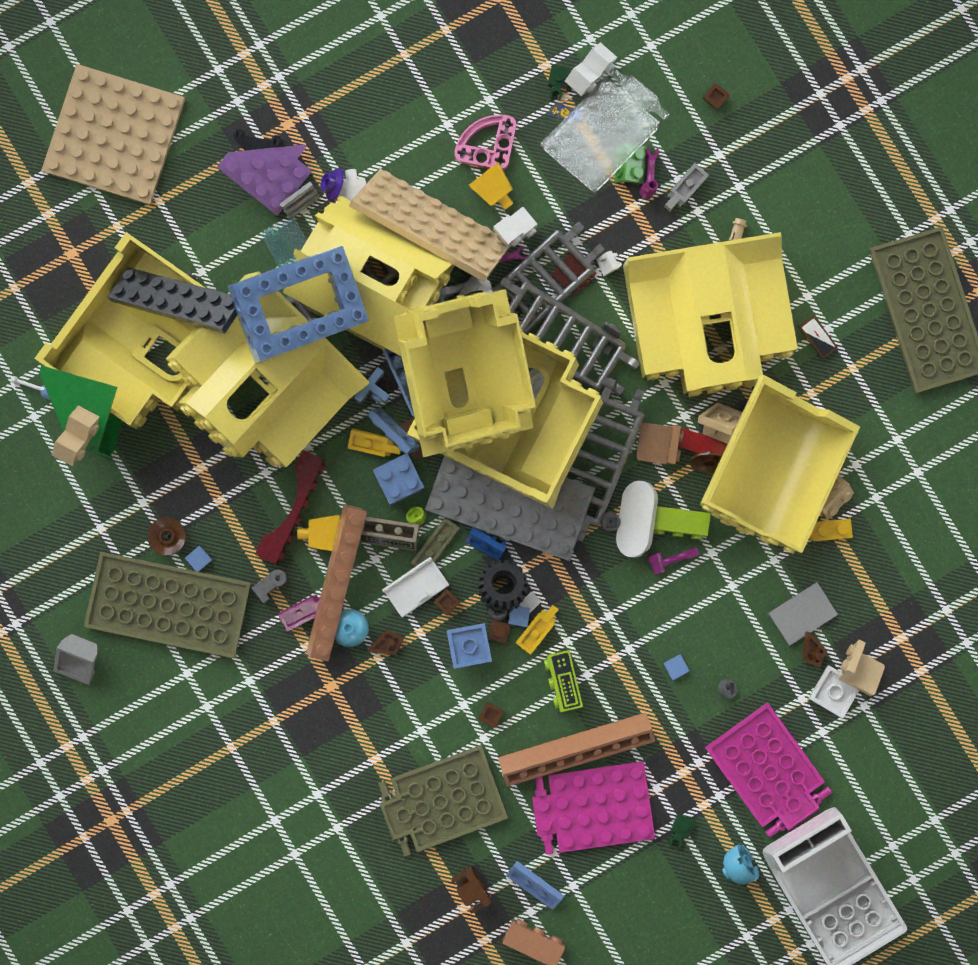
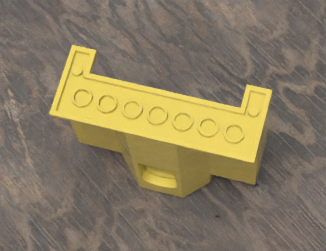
[35,232,205,429]
[623,232,798,397]
[166,272,370,467]
[407,328,603,509]

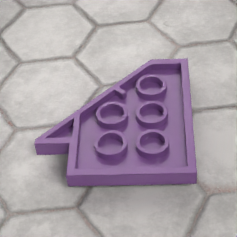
[216,144,312,216]

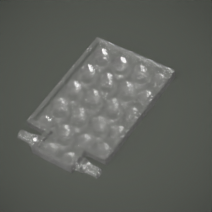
[540,68,669,193]

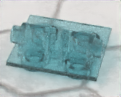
[261,217,307,267]

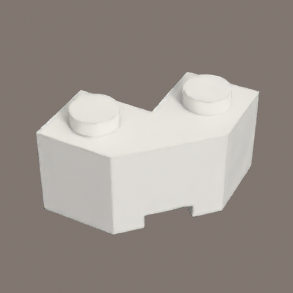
[565,42,617,96]
[493,207,537,247]

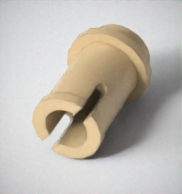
[729,218,747,241]

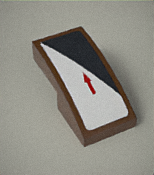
[798,315,838,359]

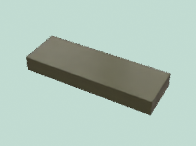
[411,517,460,567]

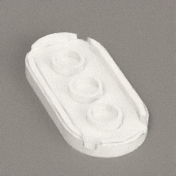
[616,481,658,558]

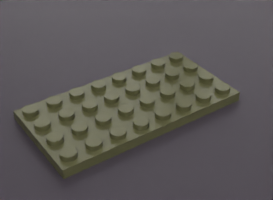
[869,226,978,394]
[84,551,251,658]

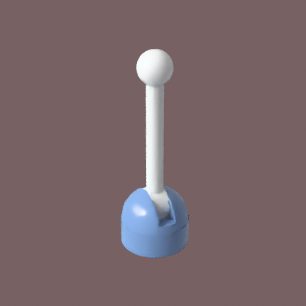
[11,376,50,400]

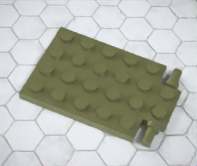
[378,745,508,856]

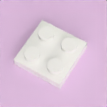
[808,665,859,719]

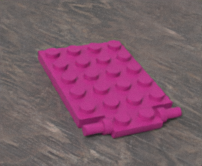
[705,703,832,838]
[532,761,655,855]

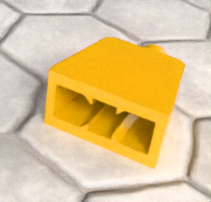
[469,162,513,210]
[297,515,341,551]

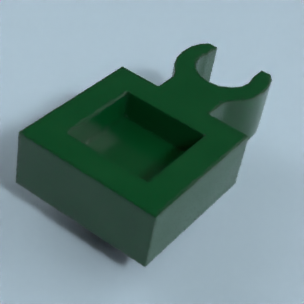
[548,66,570,101]
[669,812,696,849]

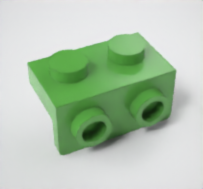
[614,142,646,185]

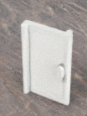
[382,557,449,618]

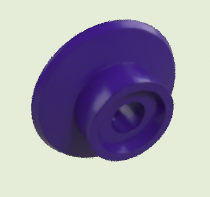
[320,168,344,201]

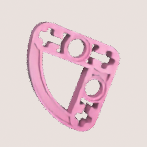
[455,115,516,170]

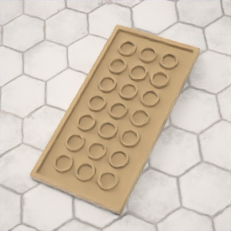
[349,169,510,282]

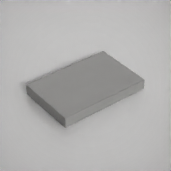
[768,582,838,646]

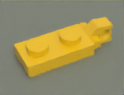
[348,428,401,457]
[809,519,853,542]
[516,605,559,655]

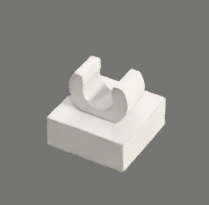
[596,251,622,276]

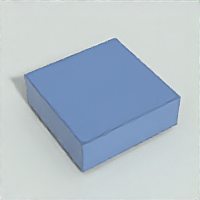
[185,546,212,572]
[508,606,530,627]
[663,654,689,680]

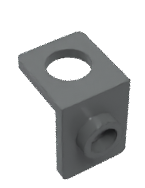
[592,322,622,355]

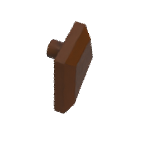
[367,630,404,655]
[802,631,827,668]

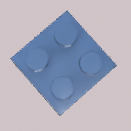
[373,454,425,506]

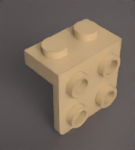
[821,475,854,520]
[838,640,885,696]

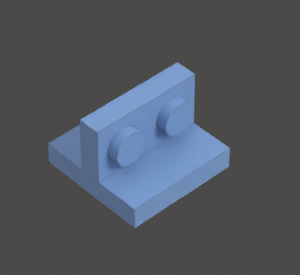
[354,367,390,405]
[447,623,492,669]

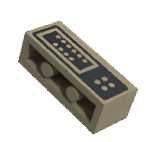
[359,517,420,551]

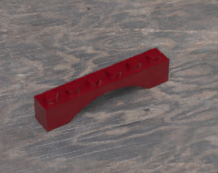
[254,450,326,564]

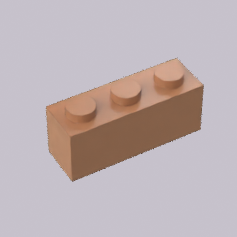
[502,919,565,965]

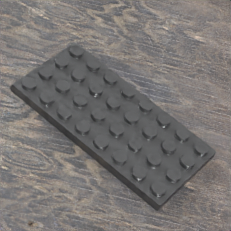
[425,456,595,561]

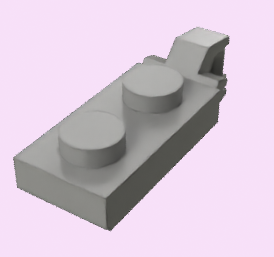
[664,163,709,212]

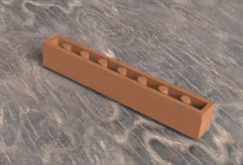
[306,504,367,661]
[498,713,655,787]

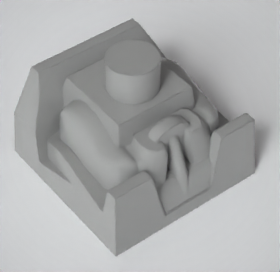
[53,634,97,685]

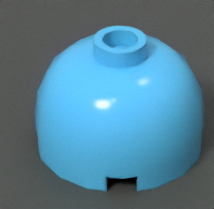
[334,609,369,647]
[722,844,759,885]

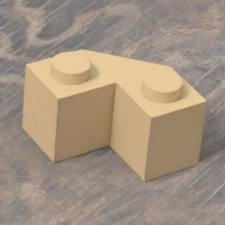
[52,406,99,466]

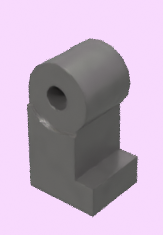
[252,570,288,604]

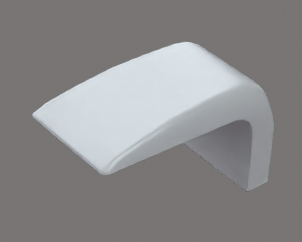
[763,807,907,965]

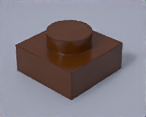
[703,83,730,111]
[433,589,460,616]
[487,620,511,643]
[478,702,504,728]

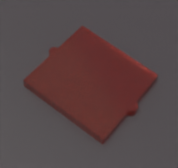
[551,253,597,297]

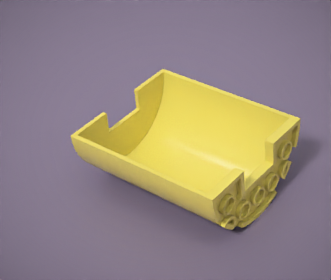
[700,375,860,554]

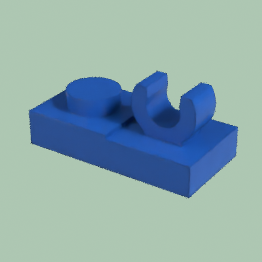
[465,527,506,560]

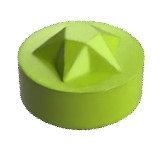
[406,507,426,526]

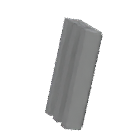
[280,182,321,220]

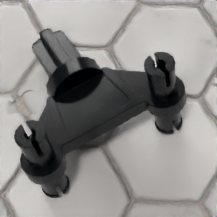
[233,129,283,151]

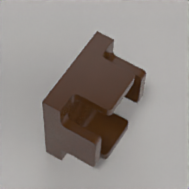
[451,865,491,914]

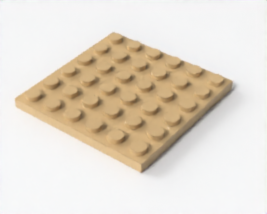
[41,64,185,205]

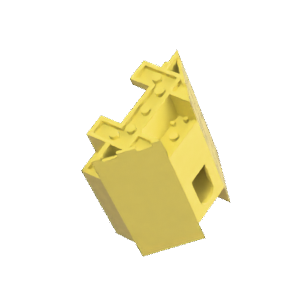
[283,196,455,356]
[393,289,536,457]

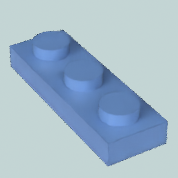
[367,408,420,454]
[506,861,564,910]

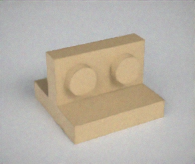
[698,403,742,444]

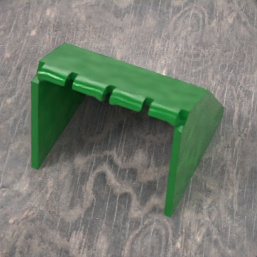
[39,365,123,460]

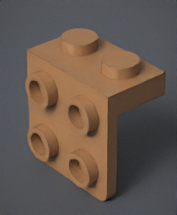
[636,423,683,466]

